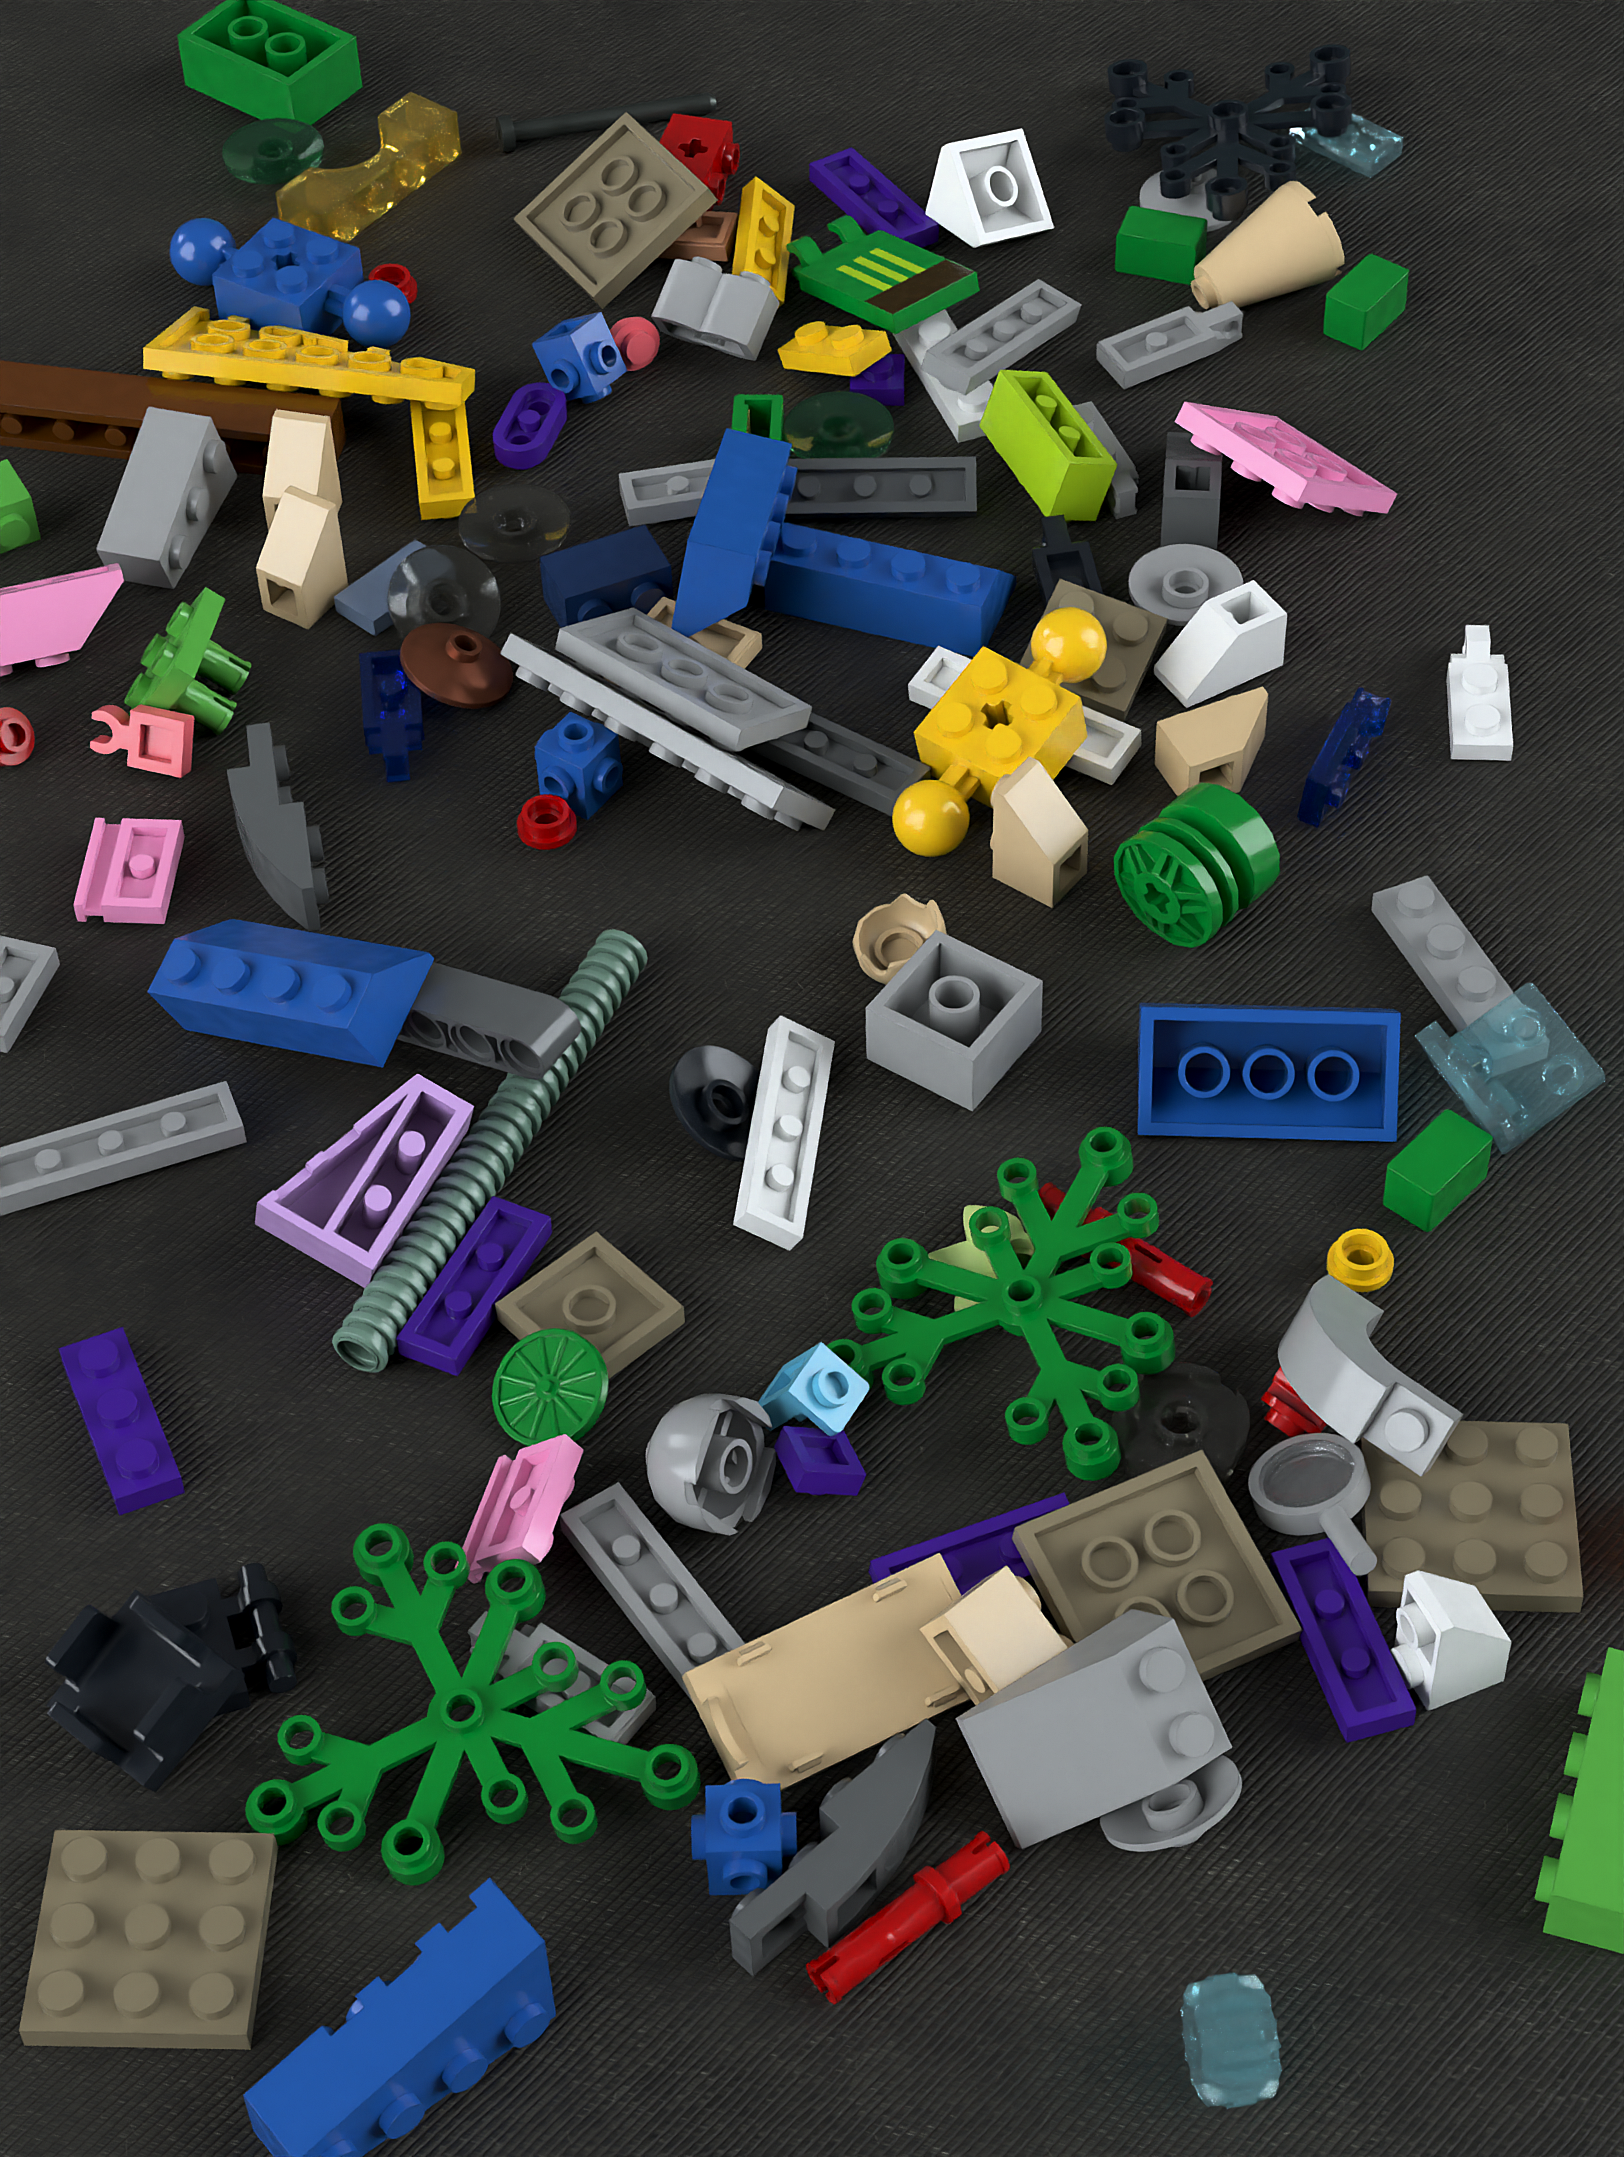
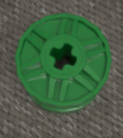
[1114,782,1280,948]

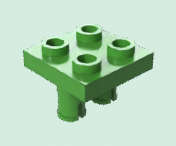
[124,587,252,735]

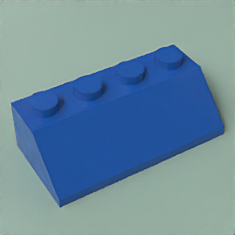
[671,428,798,638]
[764,522,1017,657]
[148,919,434,1067]
[1137,1003,1401,1142]

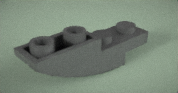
[227,722,329,931]
[729,1719,936,1976]

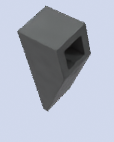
[1160,432,1222,550]

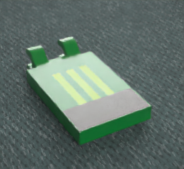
[786,215,980,334]

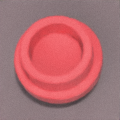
[610,317,660,371]

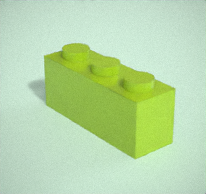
[979,370,1118,523]

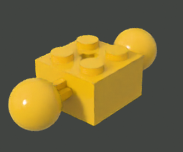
[892,607,1107,857]

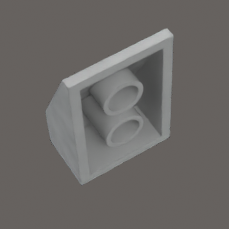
[956,1609,1232,1849]

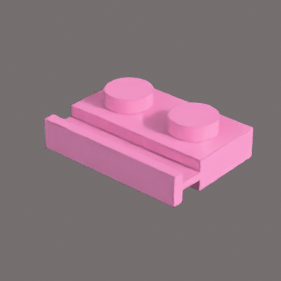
[73,818,185,924]
[455,1434,584,1584]

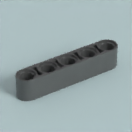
[397,962,581,1080]

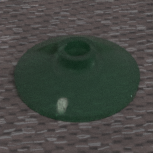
[222,118,324,185]
[784,391,894,459]

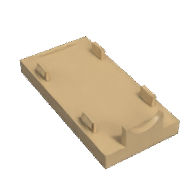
[682,1553,971,1792]

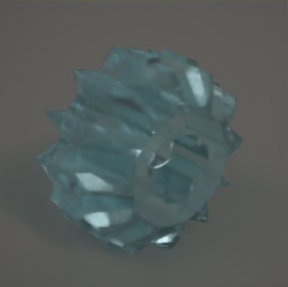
[1180,1972,1282,2108]

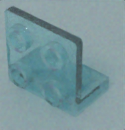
[1415,983,1606,1155]

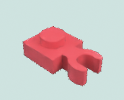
[90,704,194,778]

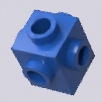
[532,312,628,404]
[535,711,623,820]
[691,1779,797,1895]

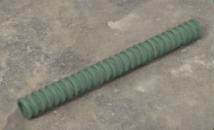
[332,929,648,1373]

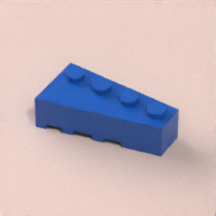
[243,1878,556,2157]

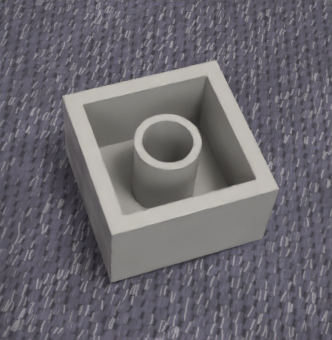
[865,930,1043,1111]

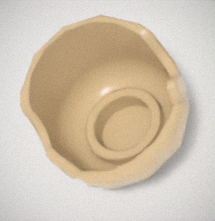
[852,894,947,985]

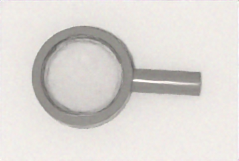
[1248,1433,1377,1575]

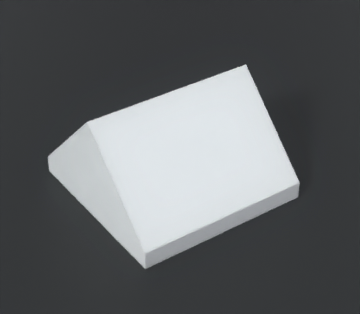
[925,129,1054,248]

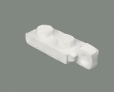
[1446,625,1513,761]

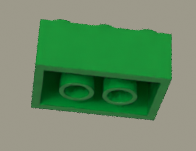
[177,0,362,136]

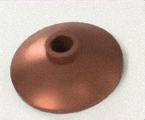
[400,623,513,709]

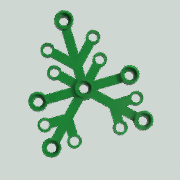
[826,1127,1176,1481]
[246,1523,700,1885]

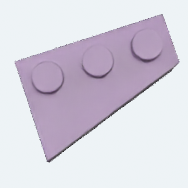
[255,1073,474,1288]

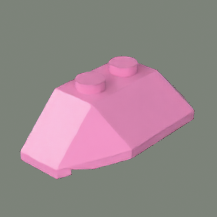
[0,563,124,677]

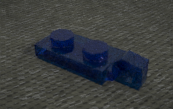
[359,649,425,782]
[1297,687,1392,827]

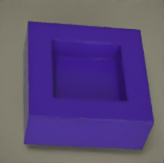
[850,354,905,406]
[774,1426,866,1496]

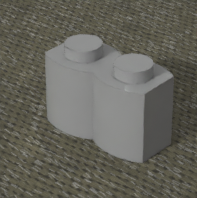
[651,256,779,360]

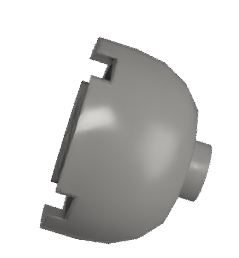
[646,1393,776,1536]

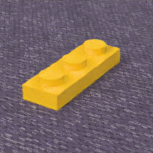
[732,176,795,309]
[410,400,477,520]

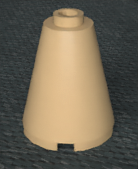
[1191,181,1345,309]

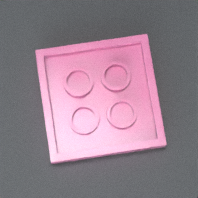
[1175,402,1397,517]

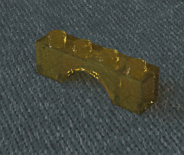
[276,91,461,243]

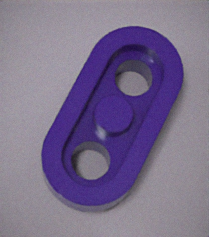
[493,382,567,470]

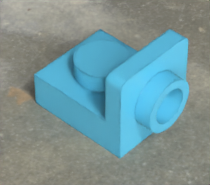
[758,1342,869,1436]

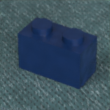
[539,524,673,628]

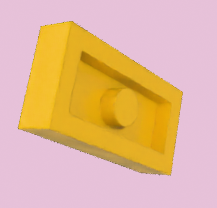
[777,321,892,377]

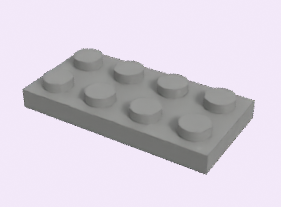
[555,608,812,752]

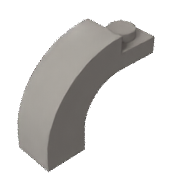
[1278,1274,1463,1476]

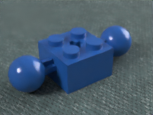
[170,218,411,349]

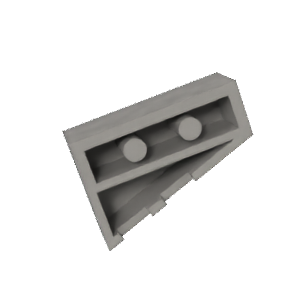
[96,407,238,589]

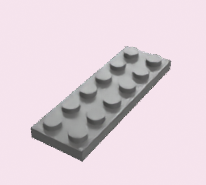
[500,633,835,831]

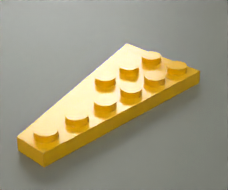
[143,306,475,410]

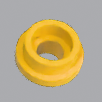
[1327,1229,1394,1292]

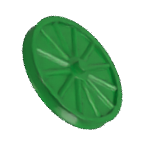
[492,1328,609,1447]

